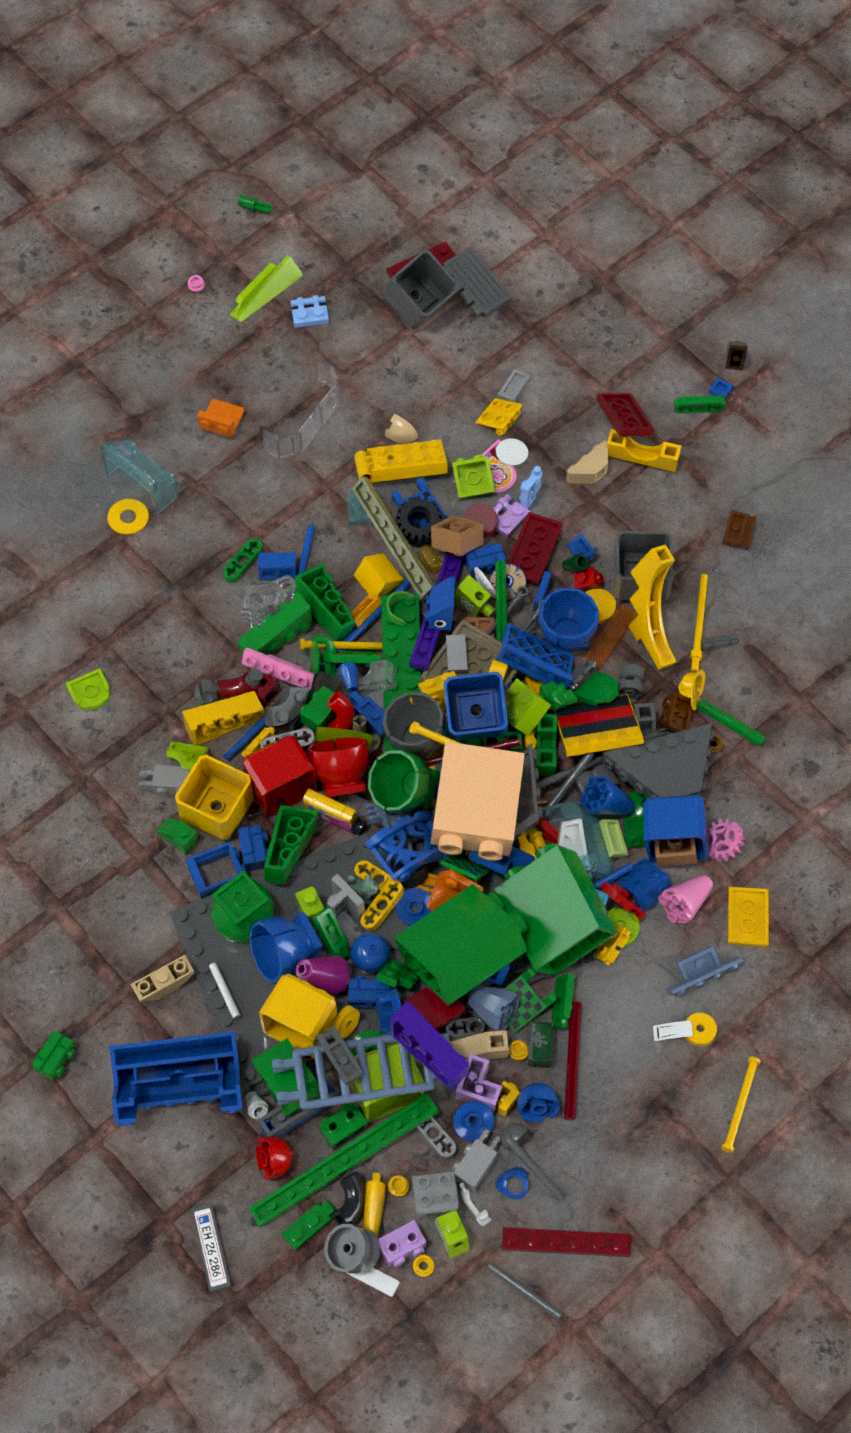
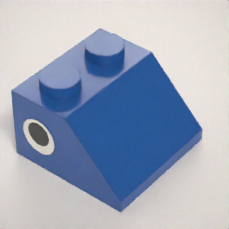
[425,577,455,630]

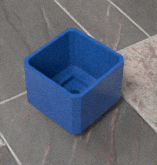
[443,671,508,742]
[643,795,709,863]

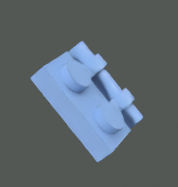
[290,295,329,328]
[519,466,542,509]

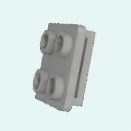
[412,1172,459,1215]

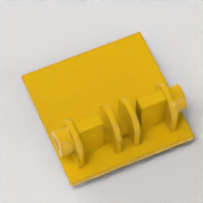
[475,398,523,436]

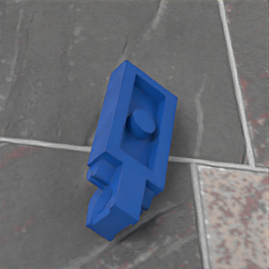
[349,691,385,737]

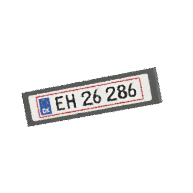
[191,1204,231,1293]

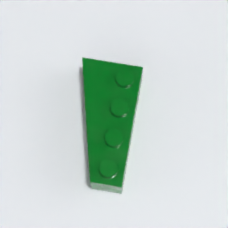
[290,563,355,641]
[237,592,313,655]
[264,805,319,884]

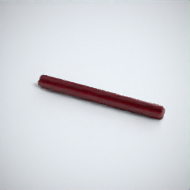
[564,1001,582,1121]

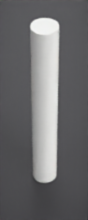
[209,963,241,1019]

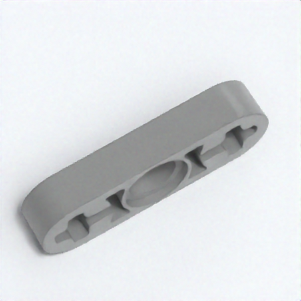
[260,728,316,748]
[415,1117,456,1160]

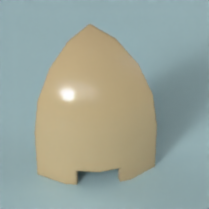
[385,414,418,444]

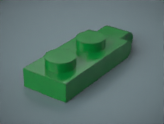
[312,907,349,959]
[551,973,575,1030]
[281,1200,336,1252]

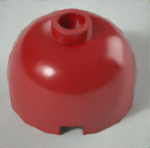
[255,1136,293,1180]

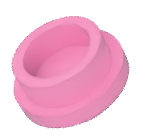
[188,275,205,292]

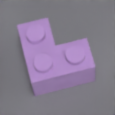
[455,1054,502,1113]

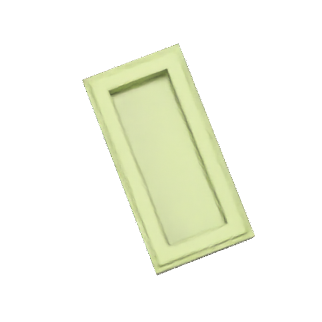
[599,819,629,858]

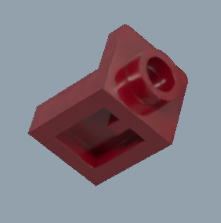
[257,673,278,707]

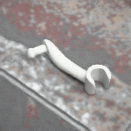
[459,1183,491,1226]

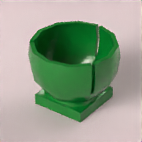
[368,750,440,813]
[210,870,275,944]

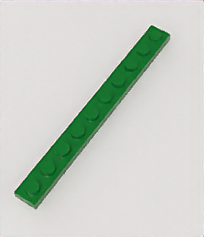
[248,1094,439,1228]

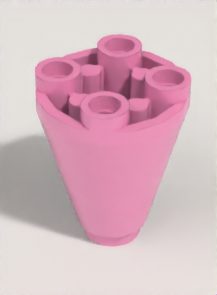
[658,875,713,924]

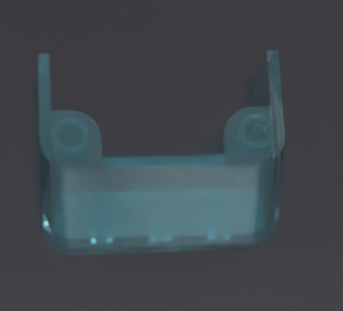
[100,439,178,515]
[541,802,614,883]

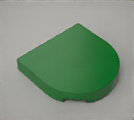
[574,671,619,706]

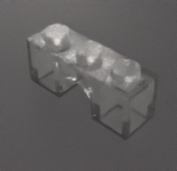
[335,660,396,698]

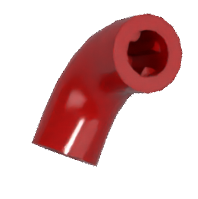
[327,691,356,730]

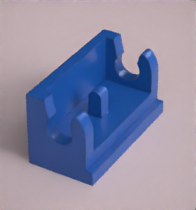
[258,552,296,580]
[374,988,401,1035]

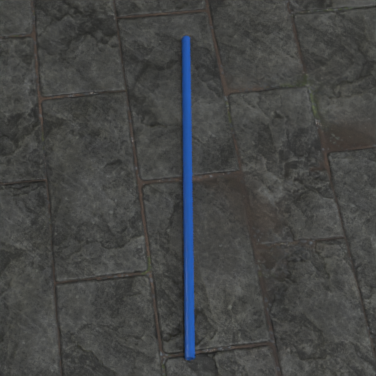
[223,579,411,761]

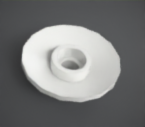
[474,567,496,598]

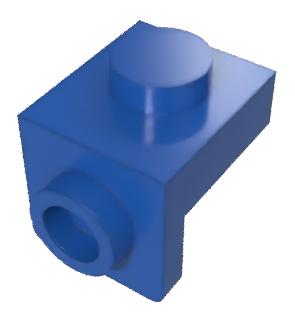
[566,534,598,561]

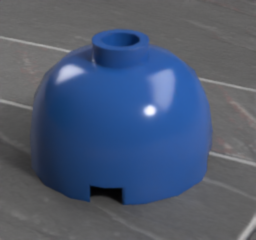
[350,932,391,974]
[517,1082,560,1122]

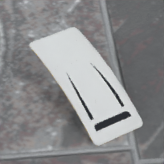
[653,1021,693,1041]

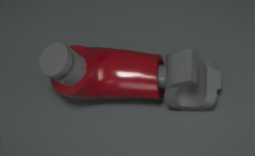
[194,668,263,705]

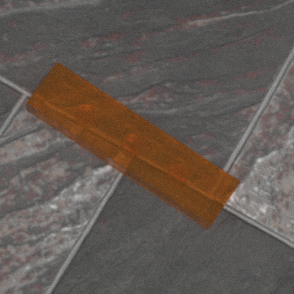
[583,604,637,671]

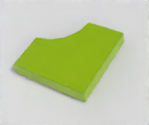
[166,742,209,770]

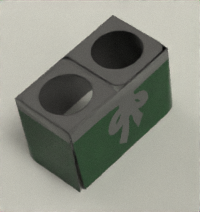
[528,1022,552,1067]

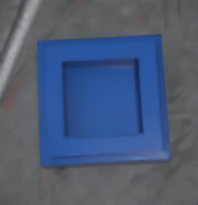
[708,377,733,399]

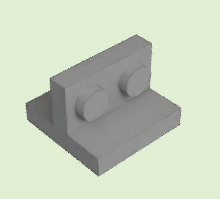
[327,874,365,921]

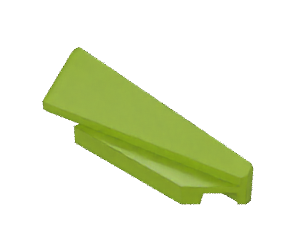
[230,255,303,322]

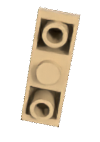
[566,440,608,484]
[130,955,195,1002]

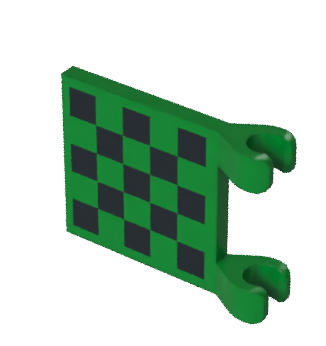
[440,849,491,880]
[504,967,557,1033]

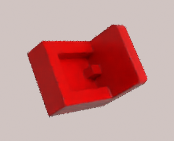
[574,567,604,591]

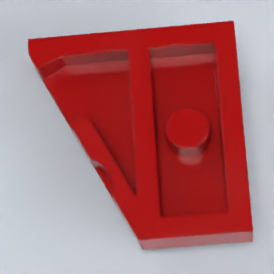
[600,881,646,920]

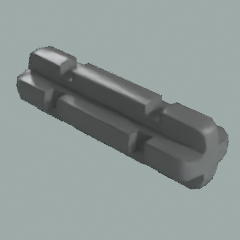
[701,634,739,650]

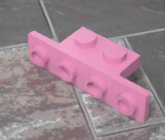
[242,648,315,691]

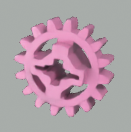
[707,819,745,862]

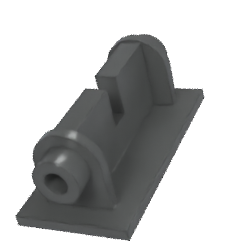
[566,659,598,692]

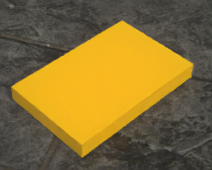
[727,887,769,947]

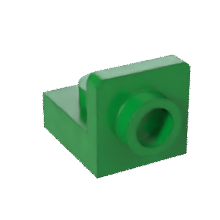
[623,817,645,847]

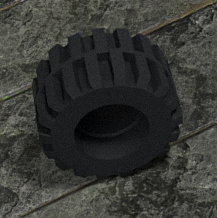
[396,496,442,547]

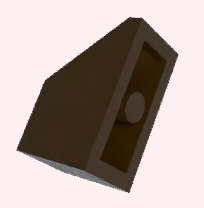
[725,341,748,370]

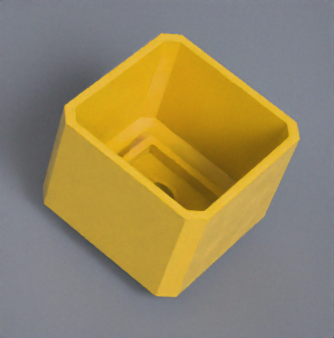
[175,755,254,841]
[259,974,337,1059]

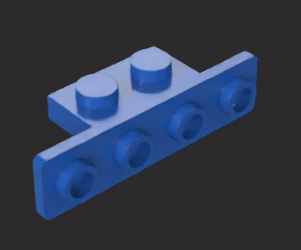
[468,846,535,875]

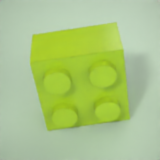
[505,679,551,736]

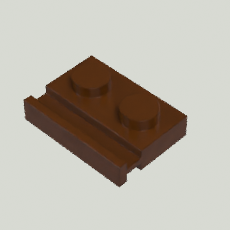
[722,510,757,550]

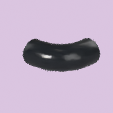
[333,1171,365,1226]

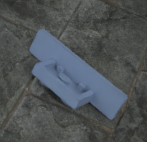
[666,946,743,996]

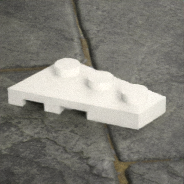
[557,818,591,877]

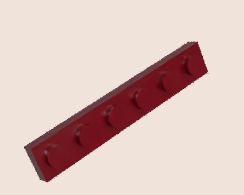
[502,1227,631,1257]

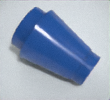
[338,662,358,692]

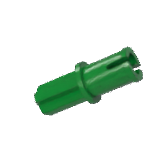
[238,195,272,214]

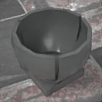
[383,692,446,759]

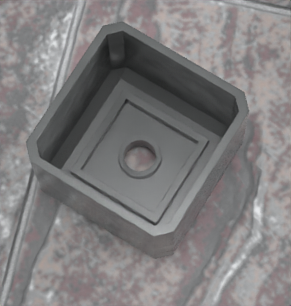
[382,250,459,328]
[613,531,674,601]

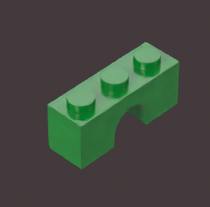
[536,714,557,777]

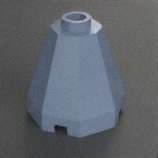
[467,985,520,1031]

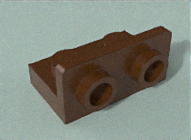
[659,692,692,733]

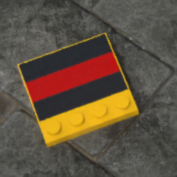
[553,694,644,757]

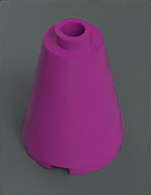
[296,955,350,996]

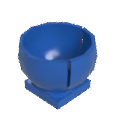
[538,588,599,652]
[249,912,322,983]

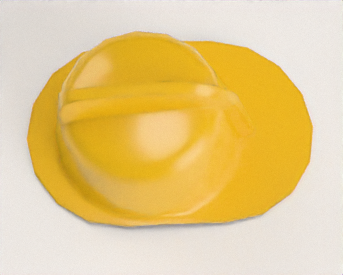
[678,669,705,711]

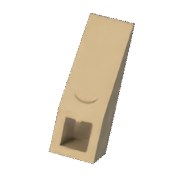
[450,1030,509,1060]

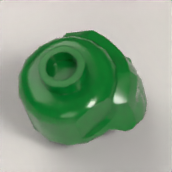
[538,681,578,710]

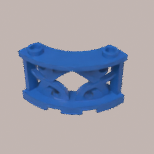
[365,811,450,882]

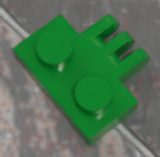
[376,960,418,988]

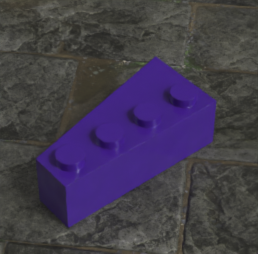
[390,1001,469,1090]

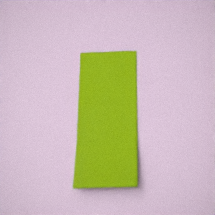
[316,727,372,748]

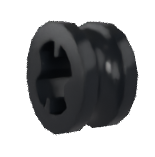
[351,816,368,836]

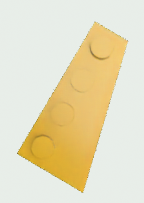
[182,691,265,745]

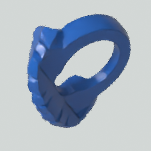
[495,1167,529,1199]

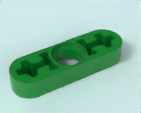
[674,396,726,414]
[223,538,263,583]

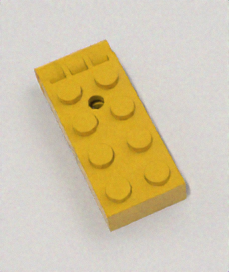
[354,440,447,483]

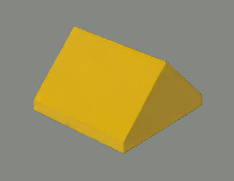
[354,553,405,599]

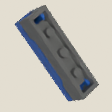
[258,1075,341,1138]

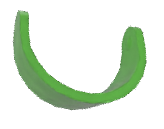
[386,591,415,626]

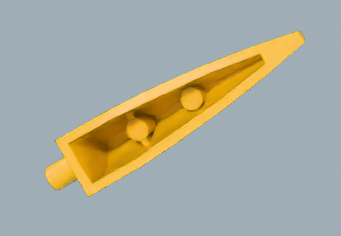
[363,1173,386,1237]

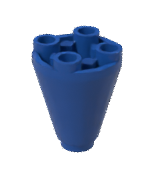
[580,776,635,816]

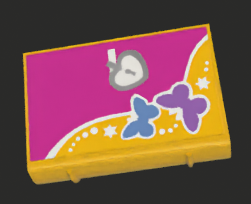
[303,789,357,833]

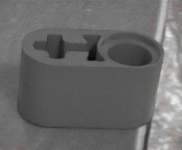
[446,1017,485,1041]

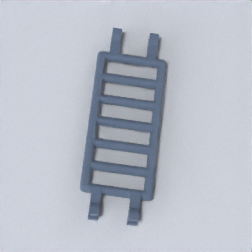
[272,1033,450,1110]

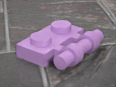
[493,494,530,538]

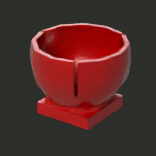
[307,737,370,797]

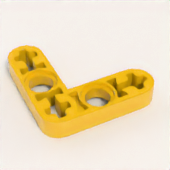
[354,860,404,932]

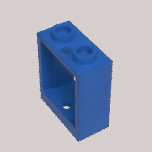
[186,842,247,899]

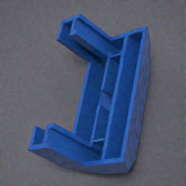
[109,1031,242,1126]

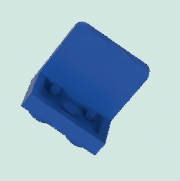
[615,858,672,912]

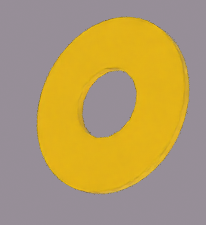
[107,499,149,535]

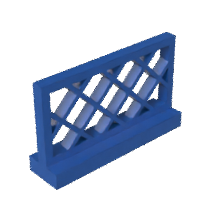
[496,623,574,688]

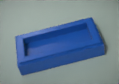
[533,571,552,611]

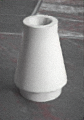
[246,1091,268,1120]

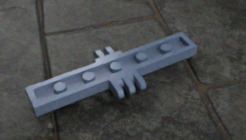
[365,767,414,860]

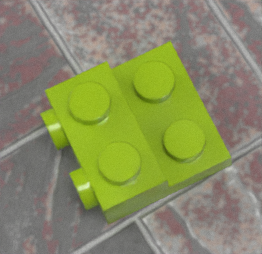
[452,455,495,499]

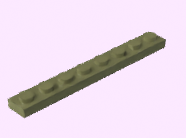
[352,477,435,600]

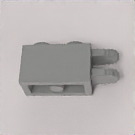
[138,764,191,797]
[452,1129,501,1193]

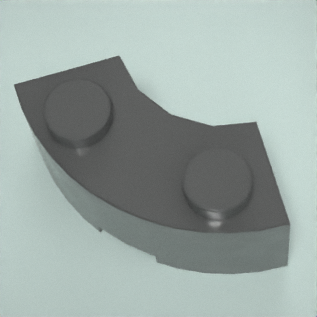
[265,687,309,726]

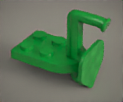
[307,635,381,700]

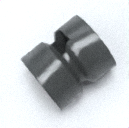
[618,664,645,699]

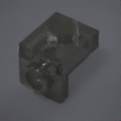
[313,671,343,693]

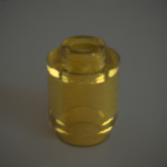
[417,545,442,573]

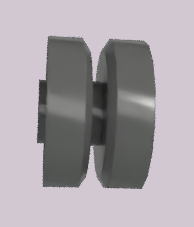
[324,1224,380,1274]

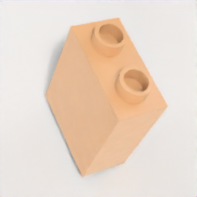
[430,741,525,861]

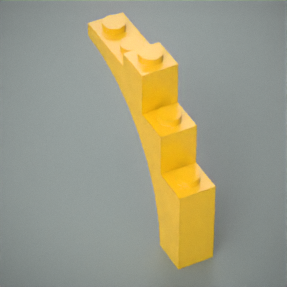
[628,544,676,670]

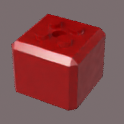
[243,735,317,817]

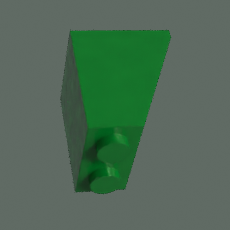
[252,1038,320,1116]

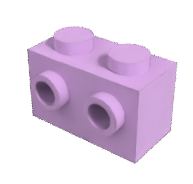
[378,1220,427,1268]

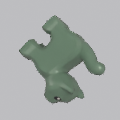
[346,875,378,905]

